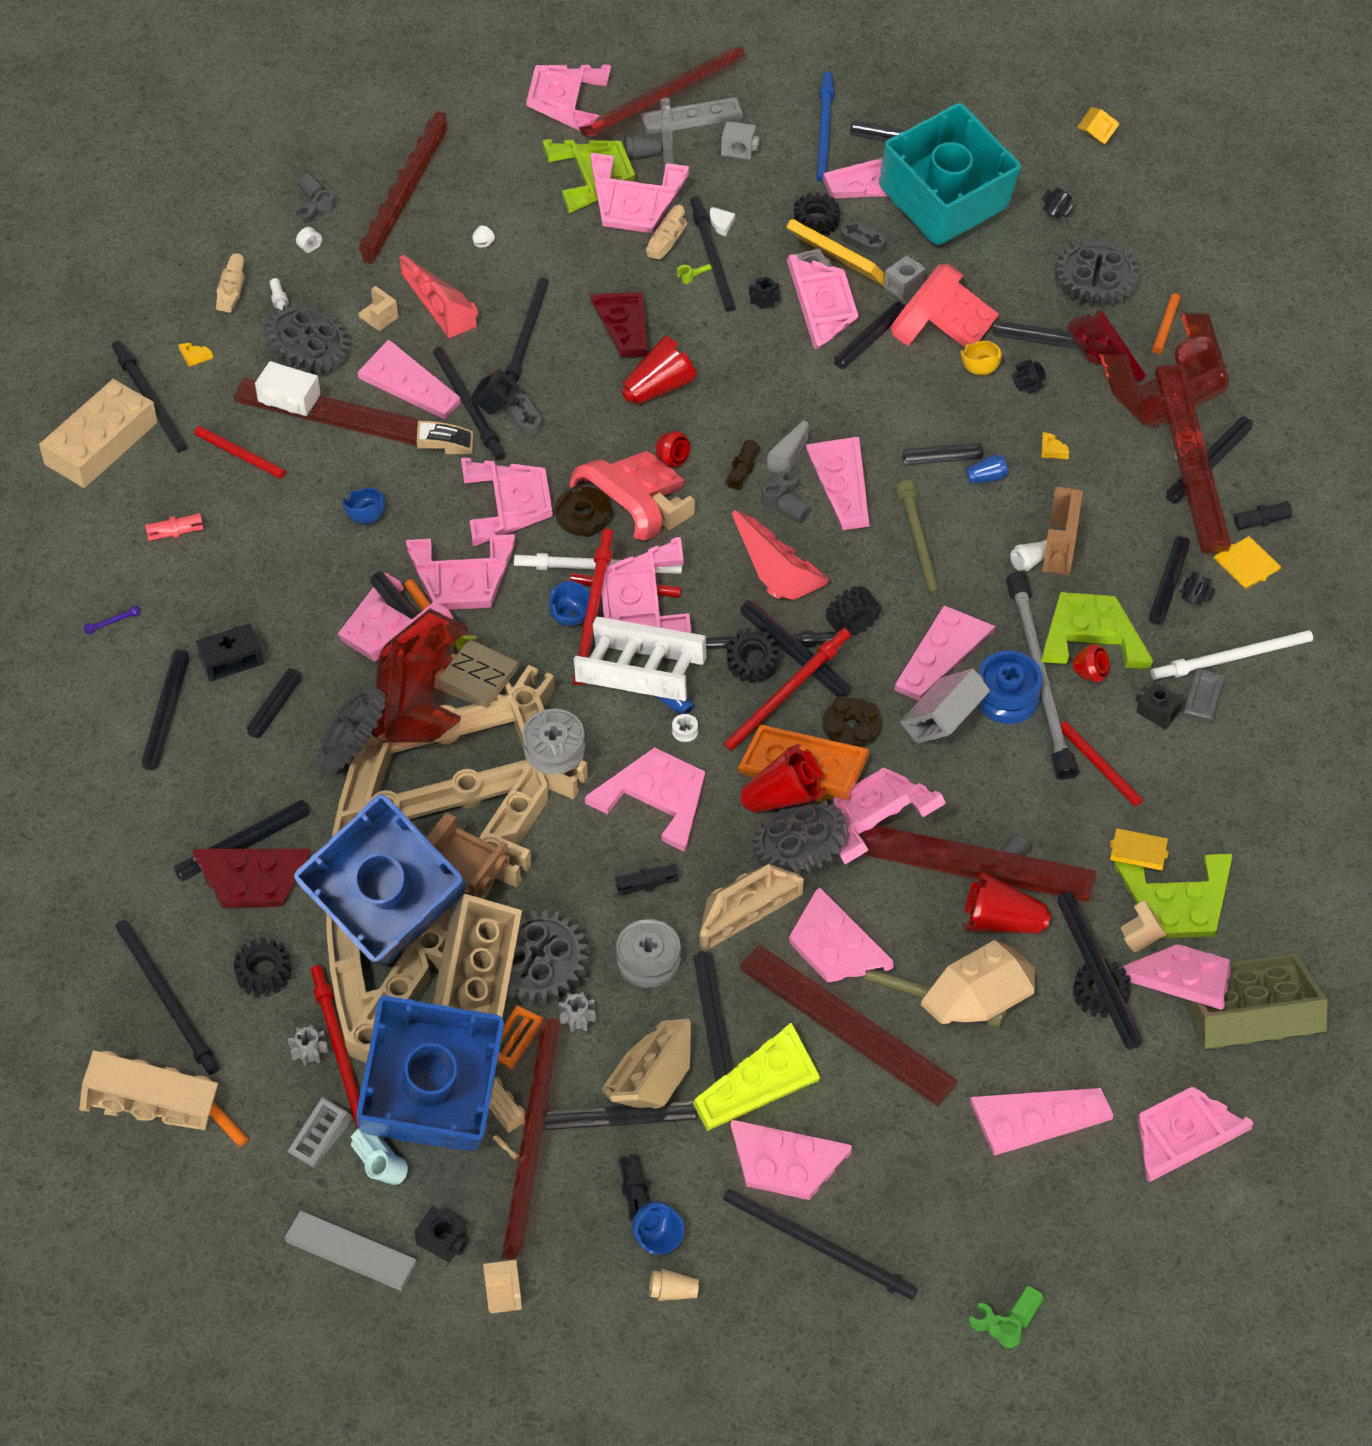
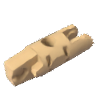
[646,204,687,259]
[216,253,245,313]

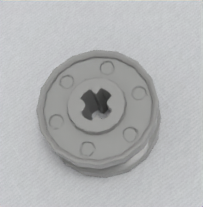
[522,708,585,775]
[616,919,681,988]

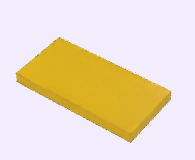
[787,219,885,286]

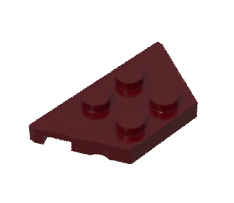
[1067,310,1146,383]
[193,849,310,908]

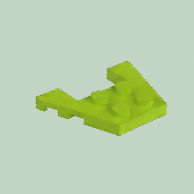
[543,140,635,213]
[1041,592,1153,669]
[1114,854,1232,938]

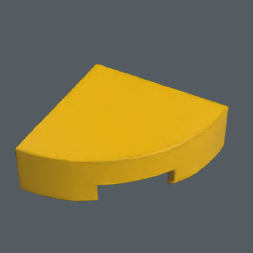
[178,343,213,367]
[1041,432,1069,459]

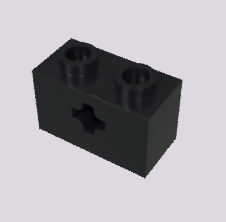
[196,623,264,682]

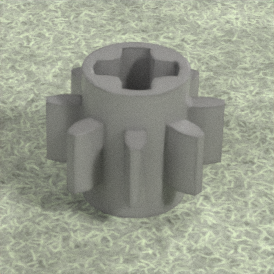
[558,992,596,1032]
[288,1025,328,1066]

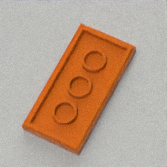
[738,724,869,800]

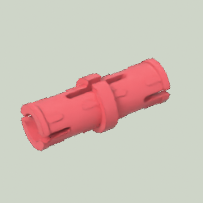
[145,513,203,542]

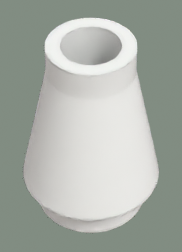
[1010,540,1047,571]

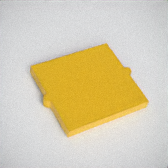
[1214,536,1281,589]
[1110,828,1169,870]

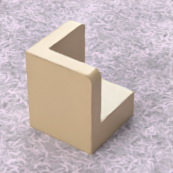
[359,286,398,331]
[652,493,695,530]
[1121,900,1167,953]
[483,1260,522,1313]

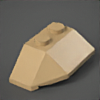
[700,864,804,952]
[921,940,1035,1024]
[601,1019,691,1108]

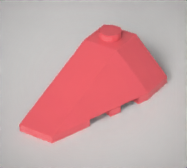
[399,255,478,338]
[732,510,830,600]

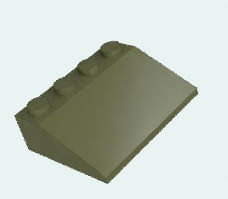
[1185,953,1328,1049]

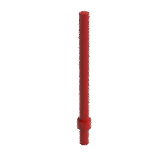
[572,529,613,686]
[723,628,851,752]
[310,965,360,1129]

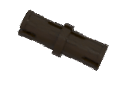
[725,440,760,490]

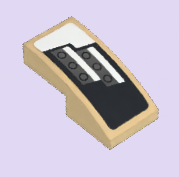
[417,421,473,454]

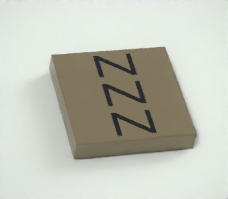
[438,639,519,708]

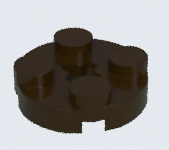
[556,486,611,537]
[823,696,881,747]

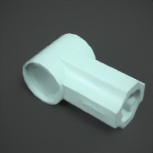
[351,1129,408,1185]

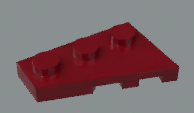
[590,292,647,357]

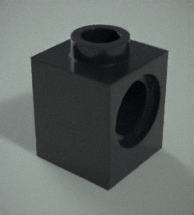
[471,368,518,415]
[414,1205,469,1263]

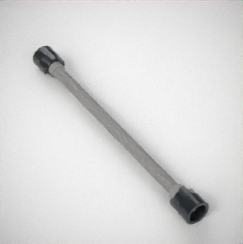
[1006,572,1079,780]

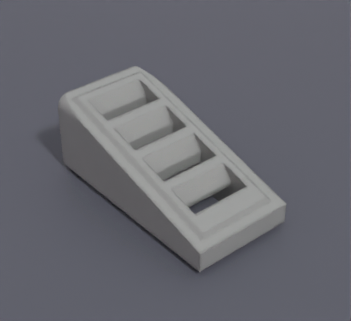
[767,421,809,476]
[287,1097,353,1168]

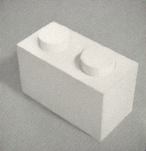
[255,361,321,416]

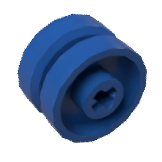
[978,650,1043,724]

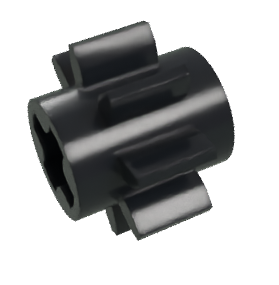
[1041,187,1074,219]
[749,277,781,309]
[1012,359,1046,394]
[1178,572,1215,606]

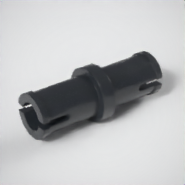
[1233,501,1292,531]
[615,863,678,895]
[619,1154,647,1220]

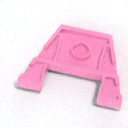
[526,65,611,136]
[591,153,689,234]
[461,458,552,546]
[406,534,515,610]
[602,537,691,633]
[338,573,453,662]
[585,748,705,852]
[833,768,946,864]

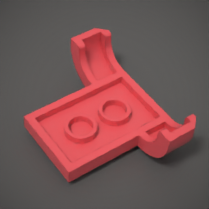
[890,263,999,348]
[569,451,685,541]

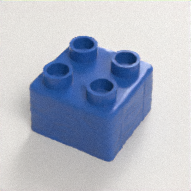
[294,794,467,966]
[356,995,504,1151]

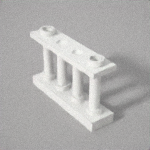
[574,617,706,701]

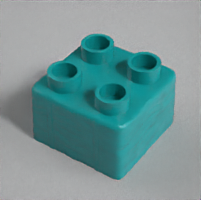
[879,103,1021,245]

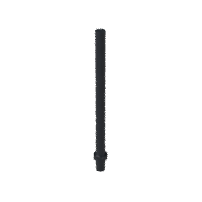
[115,920,219,1075]
[723,1189,918,1300]

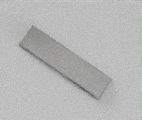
[641,97,743,135]
[285,1210,417,1291]

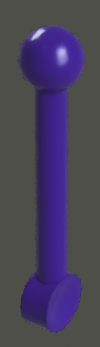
[83,606,140,634]

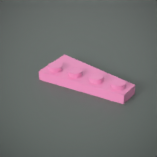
[358,339,461,420]
[805,437,870,531]
[894,606,996,701]
[970,1088,1113,1156]

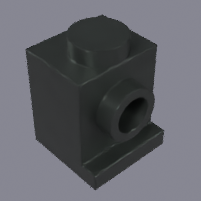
[1136,682,1185,730]

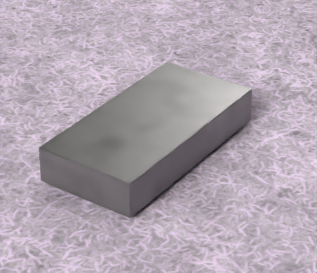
[1183,669,1225,724]

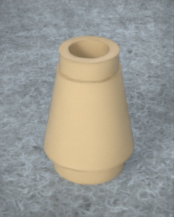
[649,1268,699,1301]

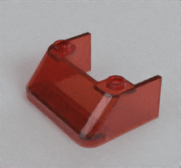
[1100,313,1229,426]
[371,608,468,743]

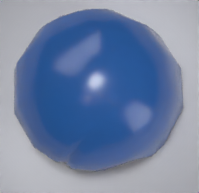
[342,488,387,525]
[549,581,590,627]
[632,1201,684,1255]

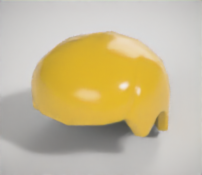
[960,341,1002,376]

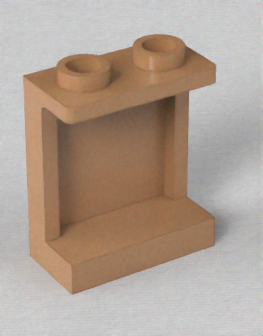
[1042,487,1083,576]
[426,812,510,898]

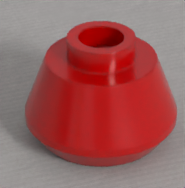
[655,431,690,468]
[1073,643,1110,683]

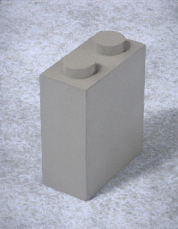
[900,668,990,744]

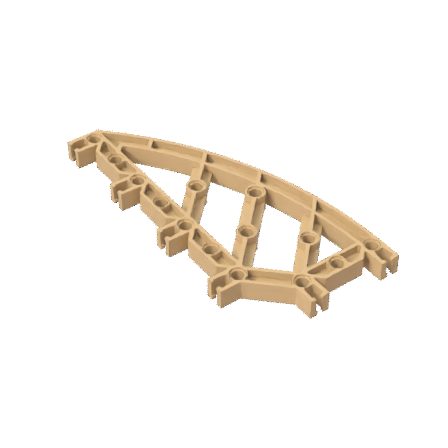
[326,626,588,1063]

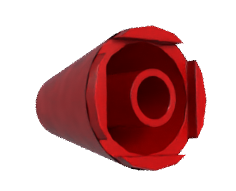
[621,335,697,405]
[740,744,825,813]
[963,871,1051,934]

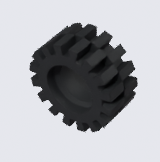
[794,192,840,236]
[825,586,881,638]
[727,628,779,683]
[233,938,292,997]
[1073,959,1131,1018]

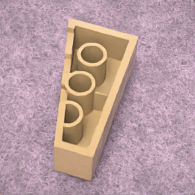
[79,1050,218,1130]

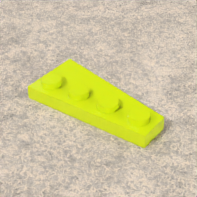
[693,1023,820,1131]

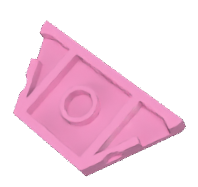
[787,255,859,349]
[789,888,894,983]
[1121,944,1231,1010]
[1138,1087,1253,1182]
[730,1120,852,1200]

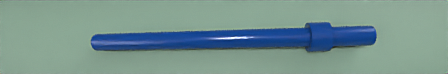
[817,72,834,181]

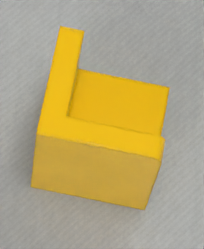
[1077,107,1120,144]

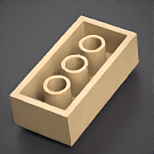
[39,379,158,488]
[433,894,522,1017]

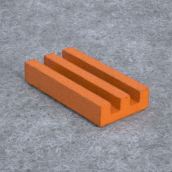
[497,1005,544,1070]

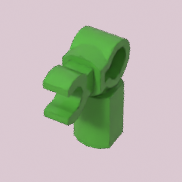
[969,1286,1044,1348]

